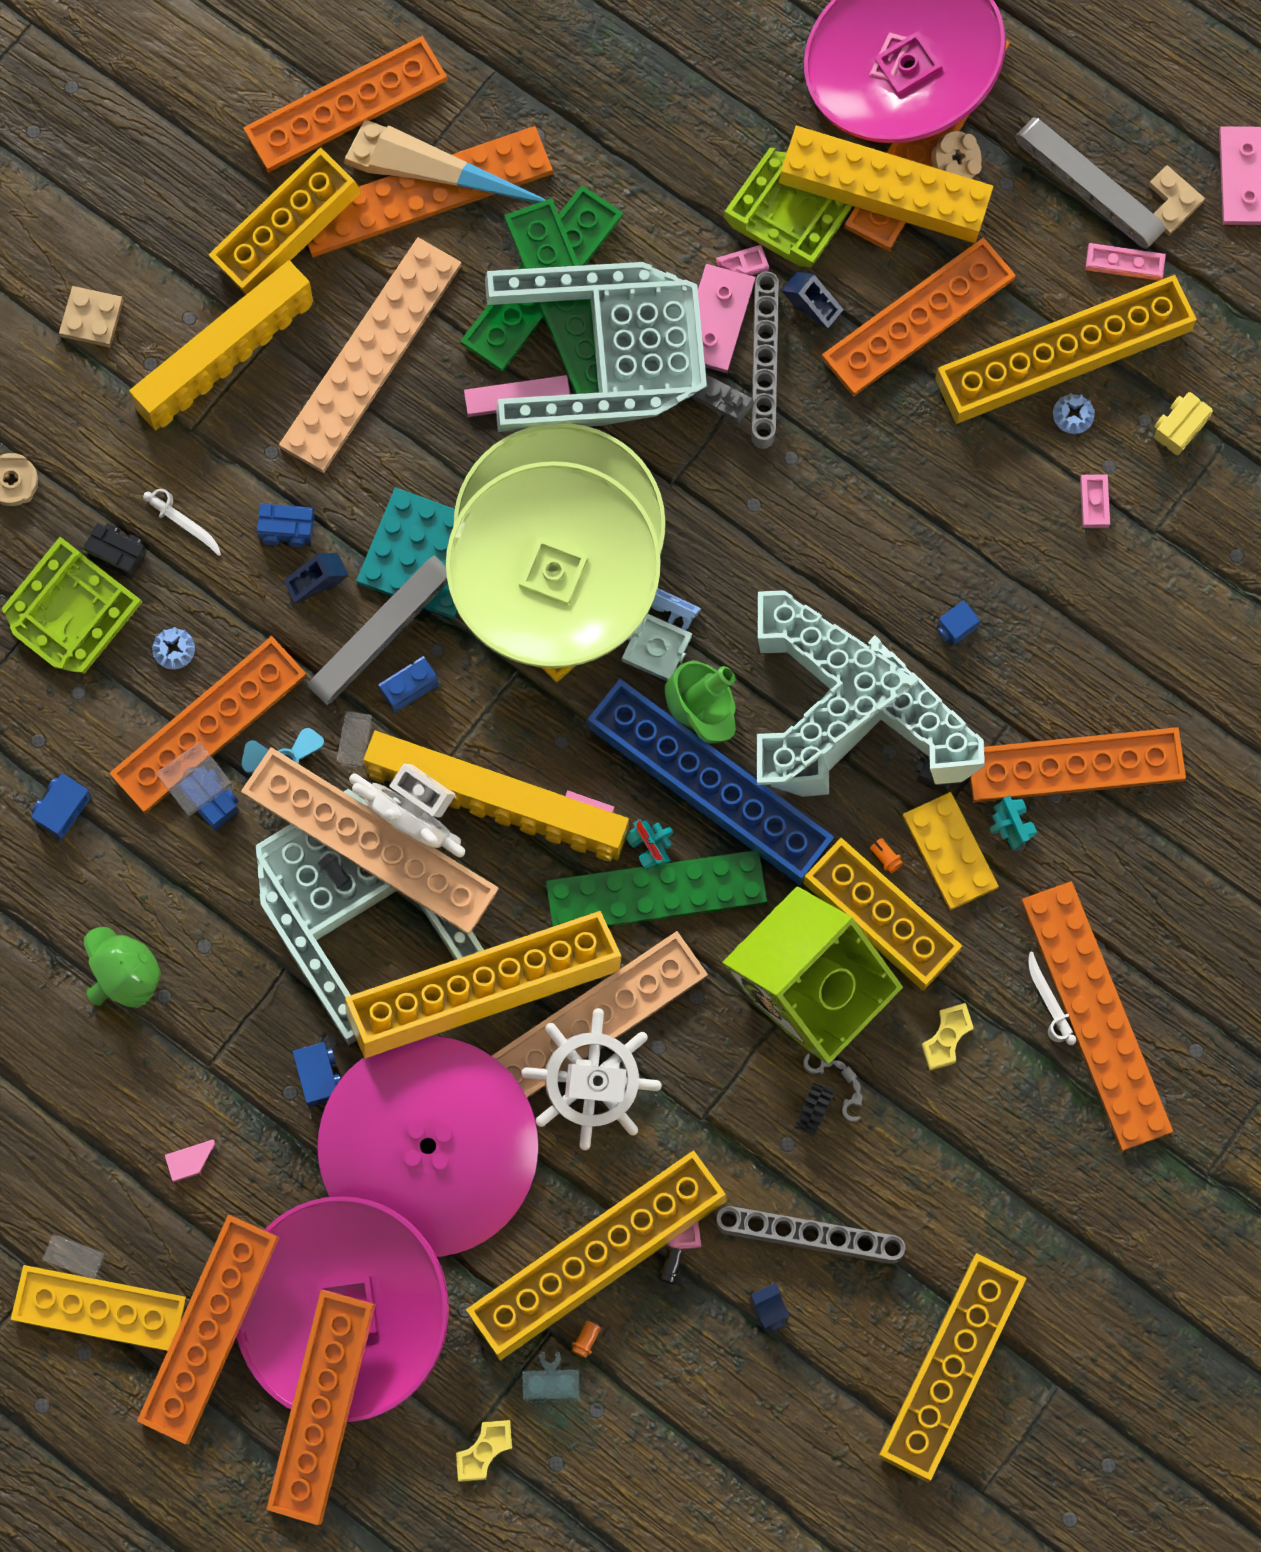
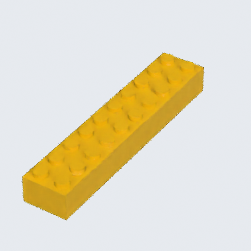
[935,275,1197,424]
[363,731,629,861]
[345,911,621,1058]
[466,1150,727,1361]

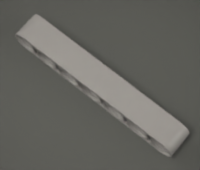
[1015,117,1165,249]
[751,271,779,449]
[308,555,448,705]
[716,1206,905,1264]

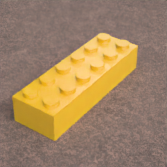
[209,147,362,295]
[803,838,962,991]

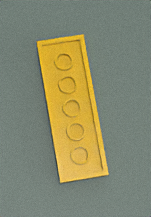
[11,1265,187,1351]

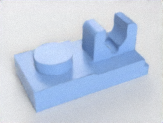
[651,588,701,631]

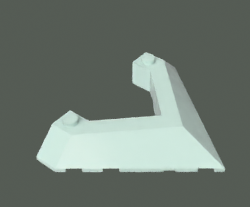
[757,591,919,785]
[771,635,985,797]

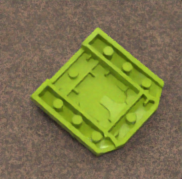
[723,147,854,268]
[2,537,142,674]

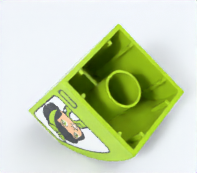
[722,886,903,1064]

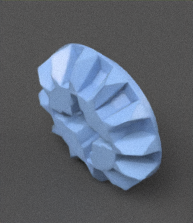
[1053,393,1095,434]
[152,627,195,669]

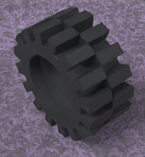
[794,1082,834,1136]

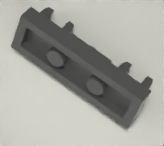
[690,375,754,423]

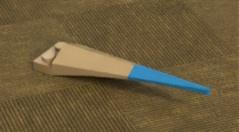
[345,120,545,204]

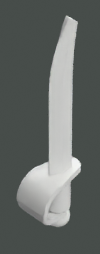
[143,489,221,556]
[1029,952,1076,1045]

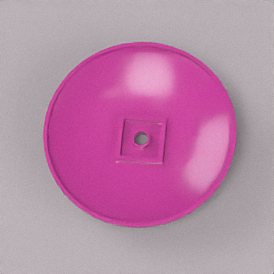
[804,0,1006,143]
[318,1036,538,1257]
[236,1196,449,1422]

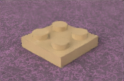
[59,286,124,348]

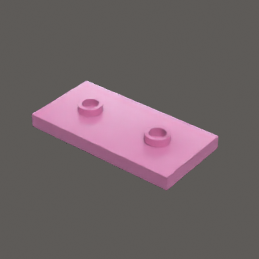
[1219,127,1261,225]
[698,264,756,373]

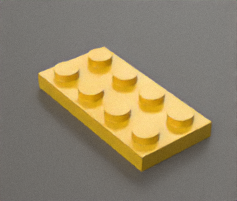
[902,792,999,911]

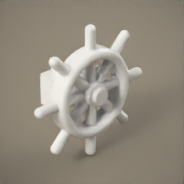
[349,764,465,857]
[521,1008,662,1150]

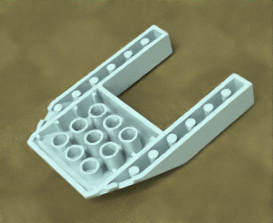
[485,262,707,432]
[256,789,484,1045]

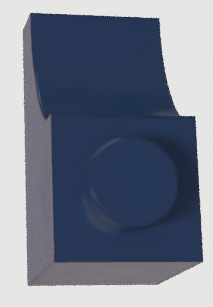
[781,272,844,329]
[283,553,349,603]
[749,1282,789,1332]

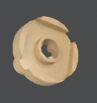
[931,131,982,179]
[0,453,38,506]

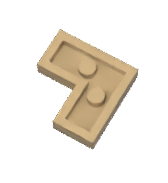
[1149,165,1205,236]

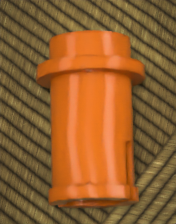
[870,838,903,873]
[571,1321,602,1358]

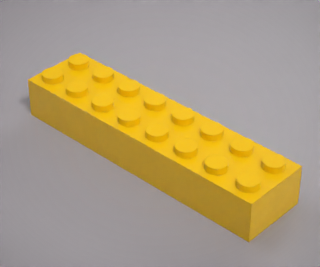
[779,126,993,243]
[129,260,313,431]
[878,1253,1027,1483]

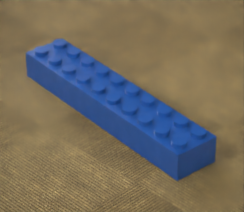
[587,679,834,886]

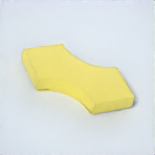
[921,1003,974,1071]
[456,1420,512,1482]

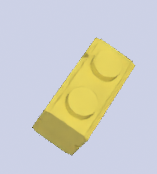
[1154,392,1213,456]

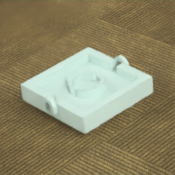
[622,614,692,681]

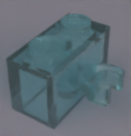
[522,1352,579,1403]

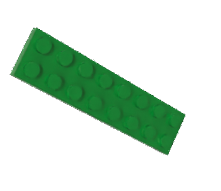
[460,185,623,373]
[503,198,599,394]
[546,851,767,927]

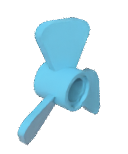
[242,728,324,773]

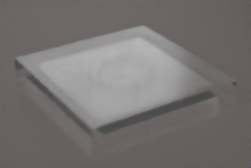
[156,741,232,817]

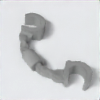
[803,1053,863,1123]

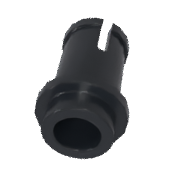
[318,853,351,889]
[658,1247,684,1284]

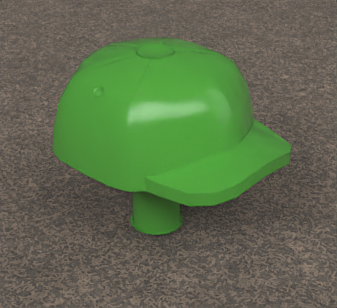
[664,661,736,743]
[84,927,161,1008]

